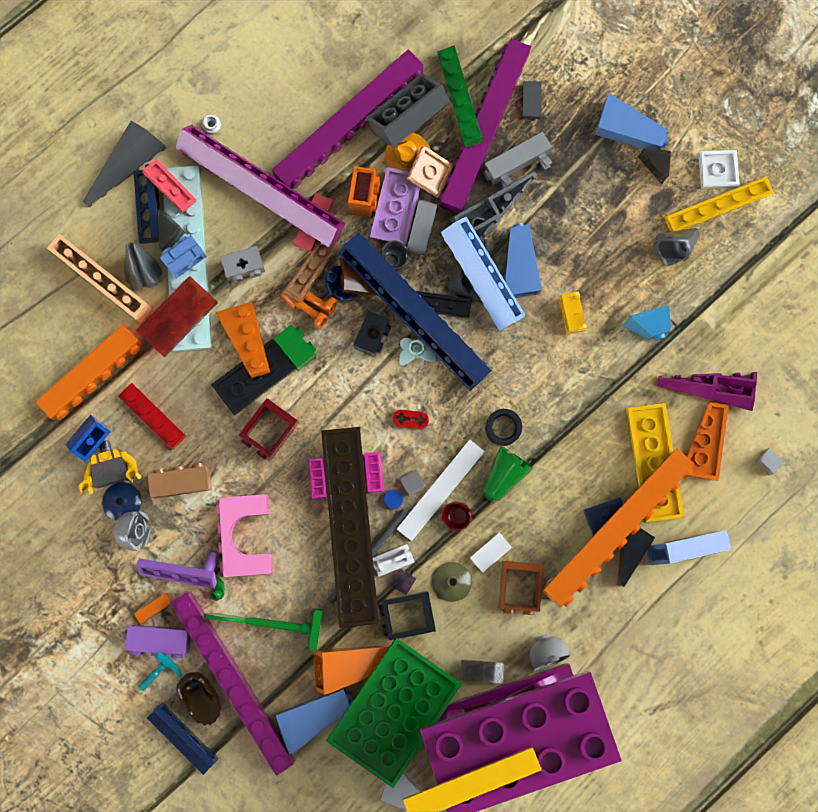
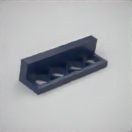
[133,164,163,244]
[147,702,219,775]

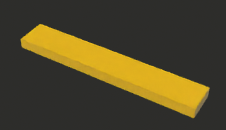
[664,177,774,232]
[403,747,541,812]

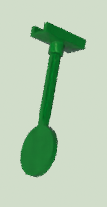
[204,609,323,651]

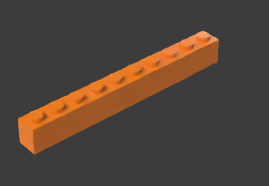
[542,448,695,607]

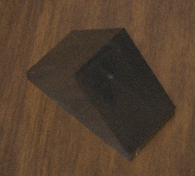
[638,148,671,184]
[158,210,185,252]

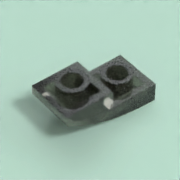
[460,660,504,683]

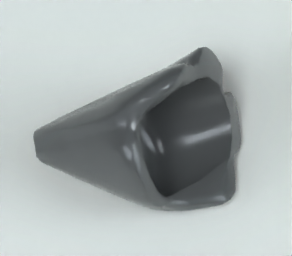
[653,228,699,266]
[124,242,162,291]

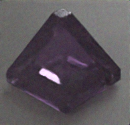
[390,569,417,595]

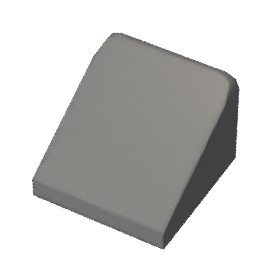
[755,448,783,475]
[400,470,426,495]

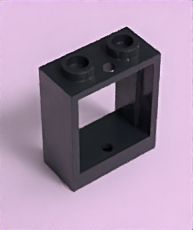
[379,591,436,641]

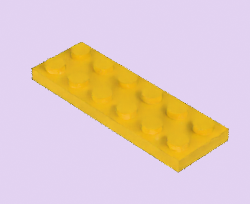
[626,403,684,523]

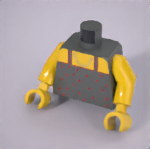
[78,440,141,495]

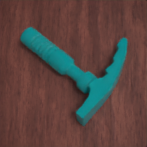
[139,651,182,691]

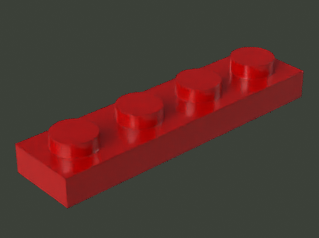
[118,383,187,450]

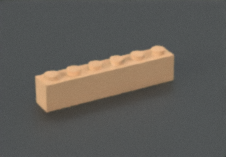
[47,234,152,323]

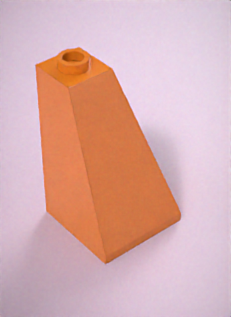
[314,645,389,695]

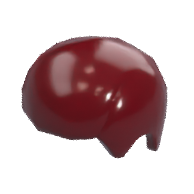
[442,501,472,531]

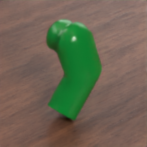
[211,575,225,601]

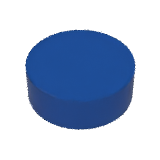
[384,490,403,509]

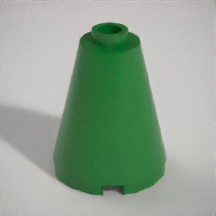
[483,446,533,502]

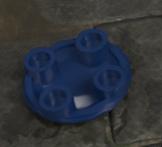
[324,266,357,301]

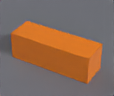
[134,592,173,624]

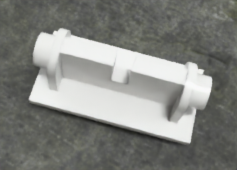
[373,544,414,577]

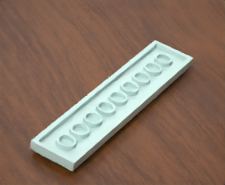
[163,165,212,352]

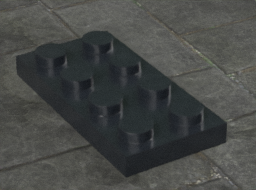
[211,339,296,416]

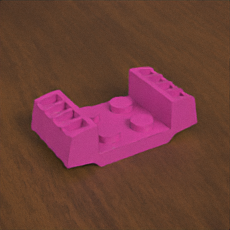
[308,452,385,499]

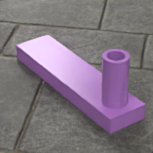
[136,552,219,589]

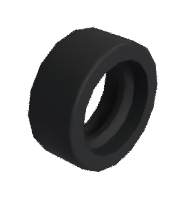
[485,408,523,446]

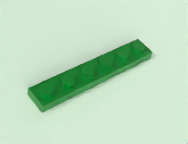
[437,45,484,148]

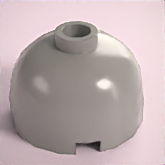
[113,511,151,551]
[529,634,570,671]

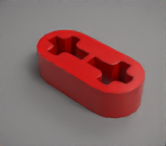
[393,410,429,430]

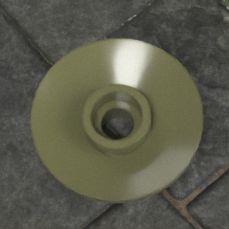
[433,562,472,602]

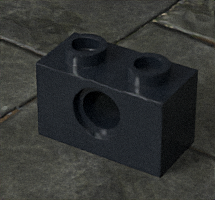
[353,310,391,357]

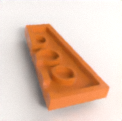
[215,302,270,378]
[686,402,729,481]

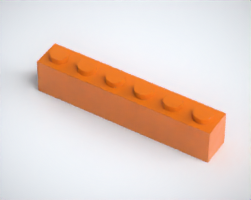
[35,324,142,421]

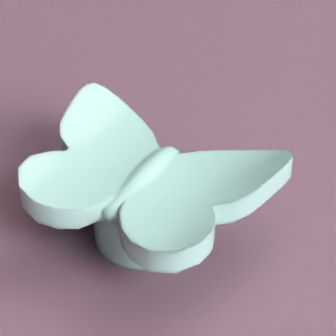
[399,338,436,366]

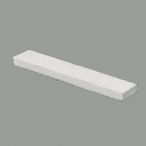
[397,440,485,541]

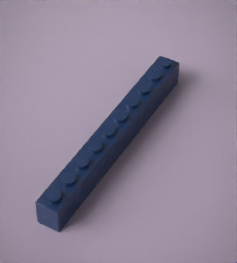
[338,233,492,391]

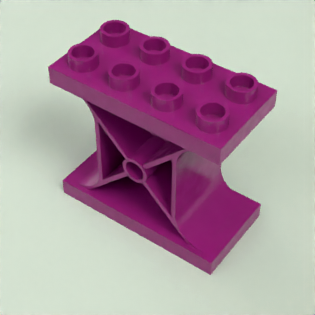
[420,663,622,812]

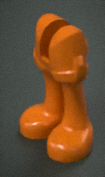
[280,282,338,329]

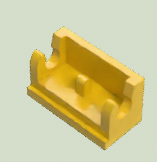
[559,292,588,335]

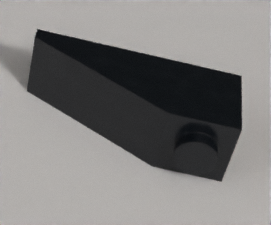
[617,528,655,587]

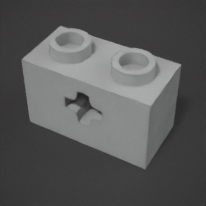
[220,246,265,283]

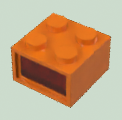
[348,166,380,218]

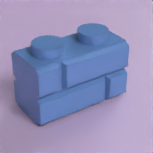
[160,235,207,279]

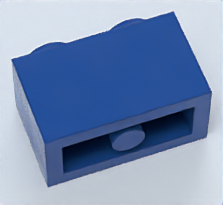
[65,414,111,462]

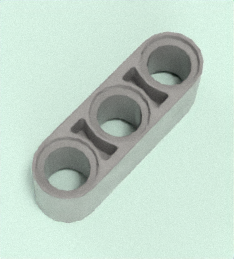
[407,200,438,256]

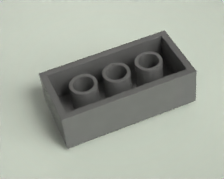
[366,73,450,147]

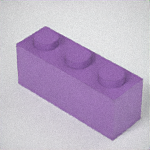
[125,625,190,658]

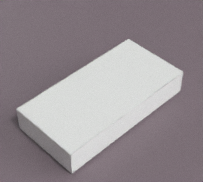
[470,533,512,573]

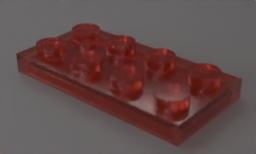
[135,276,218,358]

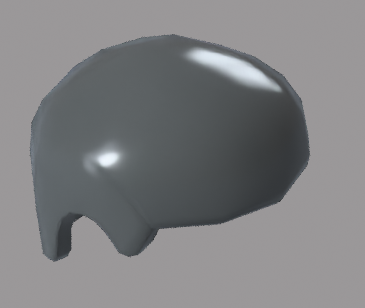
[380,240,408,271]

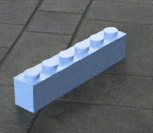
[441,217,525,331]

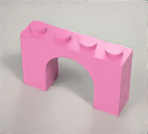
[216,494,273,577]

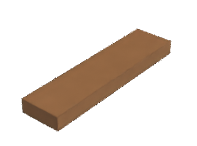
[284,242,340,302]

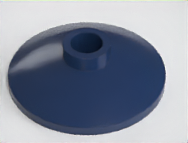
[102,482,142,521]

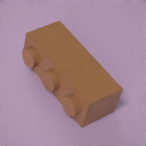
[148,463,212,499]

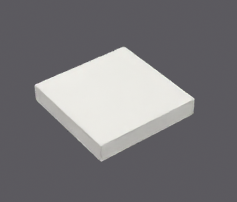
[698,150,740,189]

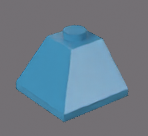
[624,305,670,341]

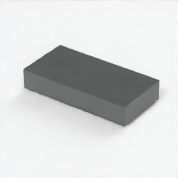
[522,81,542,119]

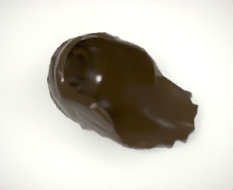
[176,672,222,726]

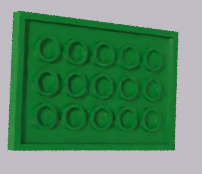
[326,637,462,788]

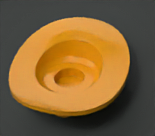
[385,133,431,172]

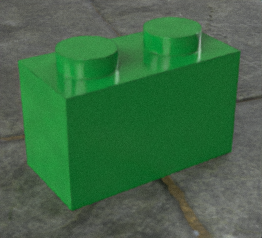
[273,324,316,371]

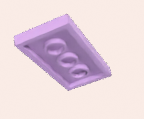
[370,167,420,246]

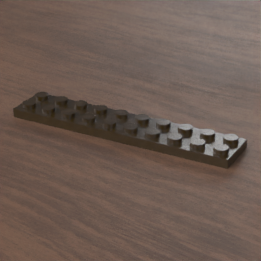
[321,427,379,628]

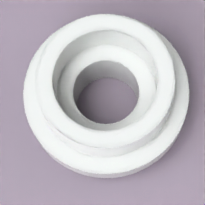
[202,115,221,133]

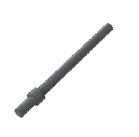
[327,509,408,604]

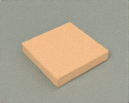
[407,145,453,198]

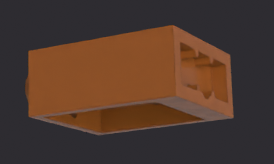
[499,561,543,615]

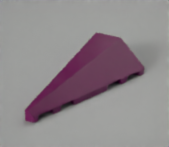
[657,372,757,411]

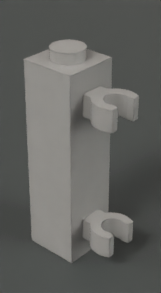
[483,132,552,188]

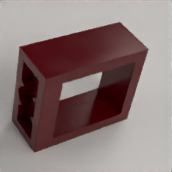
[239,398,299,459]

